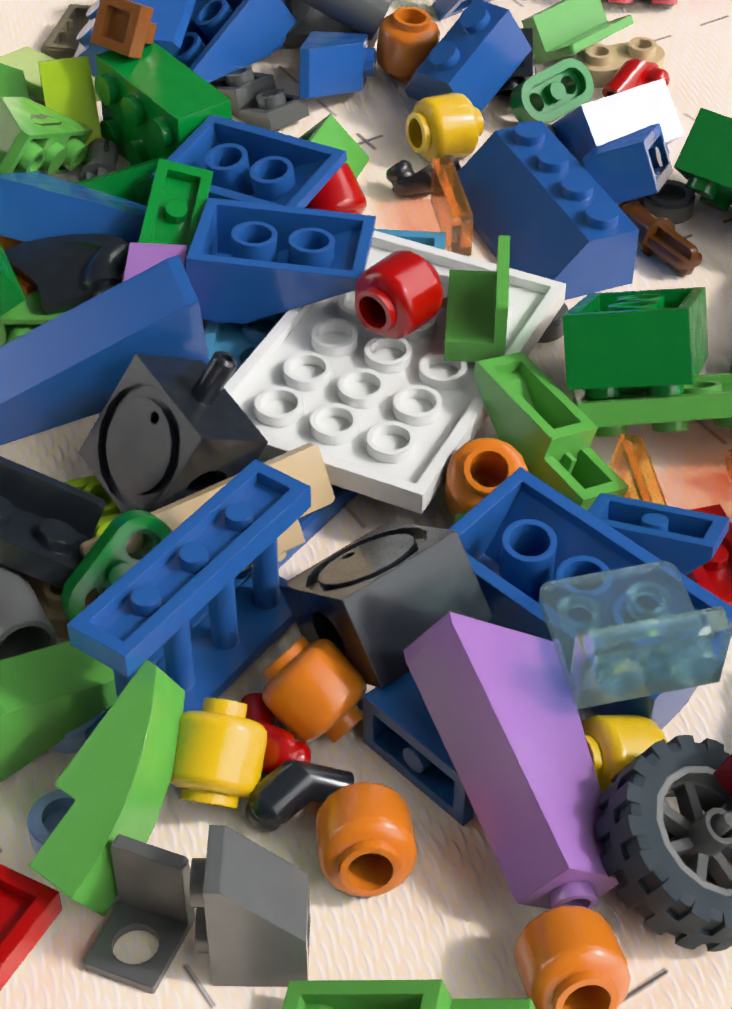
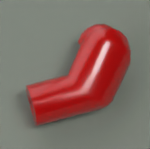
[602,59,670,98]
[240,693,311,774]

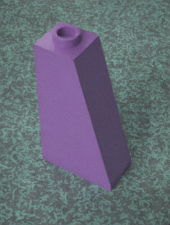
[403,611,619,909]

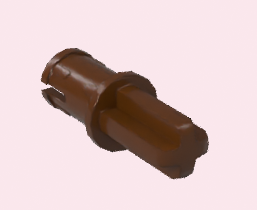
[618,199,702,275]

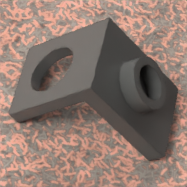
[83,834,196,994]

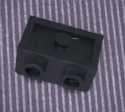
[0,456,105,589]

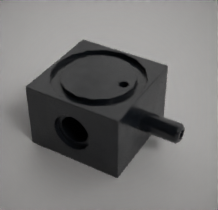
[78,351,268,513]
[279,521,493,689]

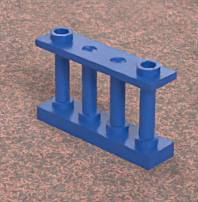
[67,459,311,740]

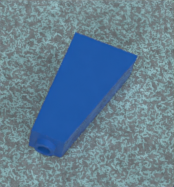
[0,171,147,244]
[0,255,209,446]

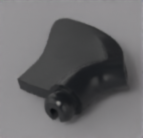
[4,233,129,315]

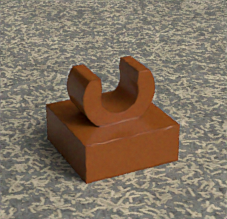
[90,0,158,59]

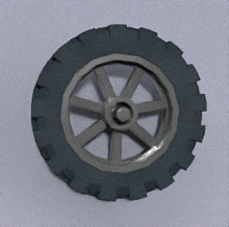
[595,735,732,952]

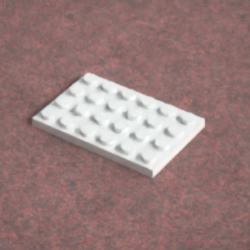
[224,230,566,514]

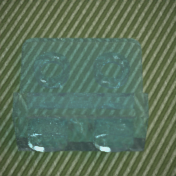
[539,561,732,709]

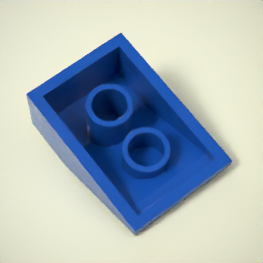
[172,0,297,83]
[152,114,347,208]
[186,198,376,324]

